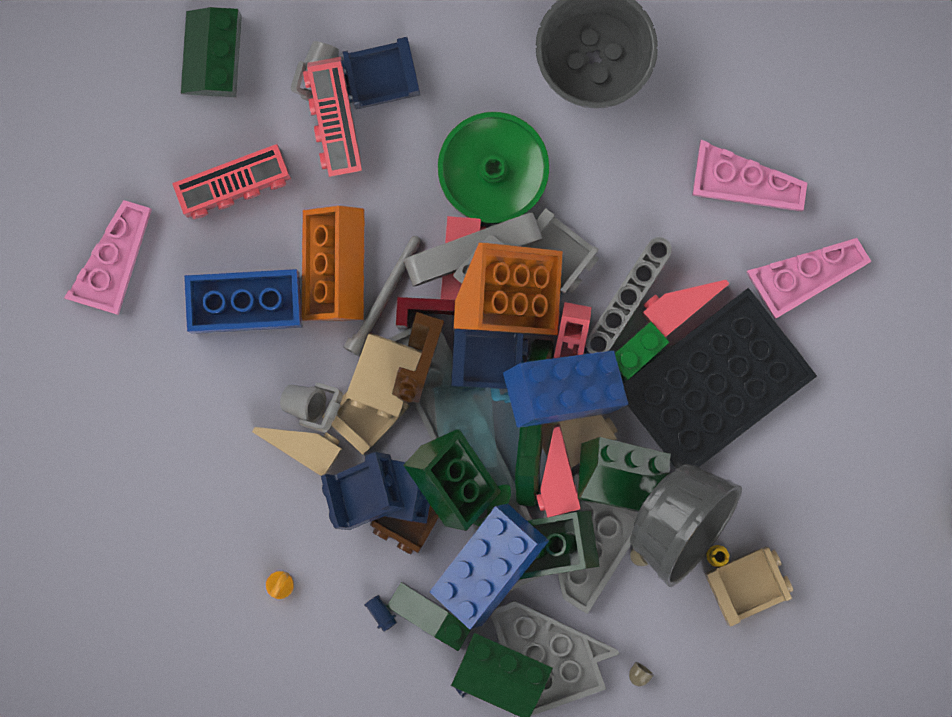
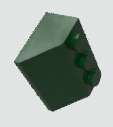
[181,7,242,97]
[403,429,501,531]
[578,437,671,512]
[451,633,553,717]

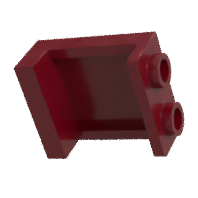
[396,297,455,330]

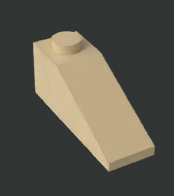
[252,427,343,476]

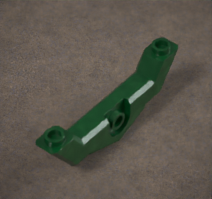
[515,339,554,507]

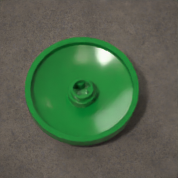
[438,112,549,224]

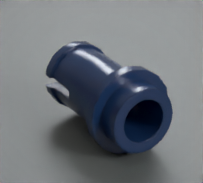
[364,595,397,632]

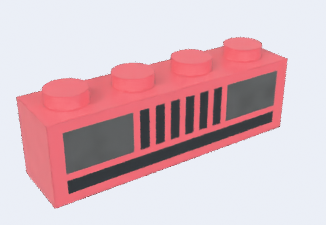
[303,57,362,177]
[172,144,291,220]

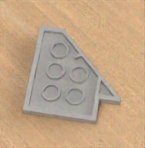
[539,474,638,614]
[491,601,619,716]

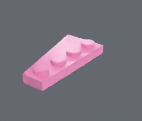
[692,140,807,212]
[64,200,152,315]
[746,238,872,319]

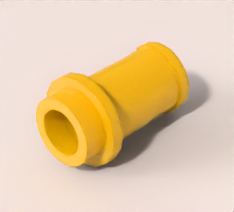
[706,545,729,567]

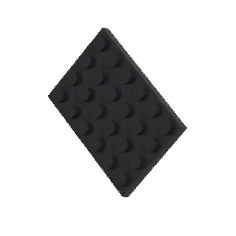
[623,287,817,470]

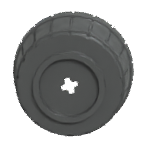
[535,0,658,109]
[630,463,742,587]

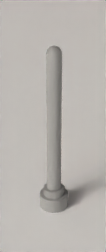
[343,236,421,357]

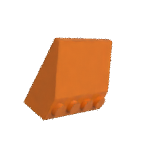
[454,243,563,335]

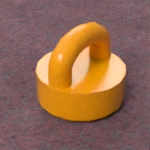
[266,571,294,599]

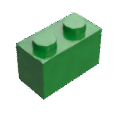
[615,321,669,381]

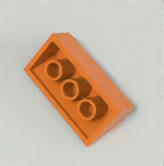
[302,206,365,321]

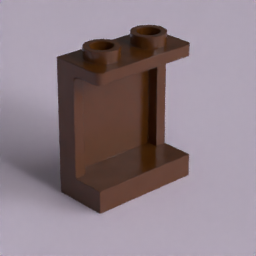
[392,312,444,403]
[370,505,439,555]

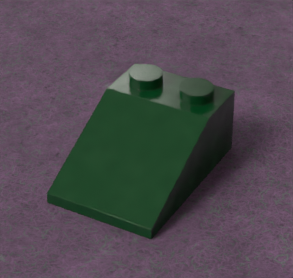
[519,511,600,580]

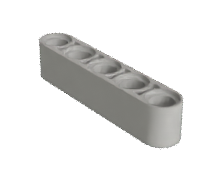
[403,212,543,287]
[586,237,672,354]

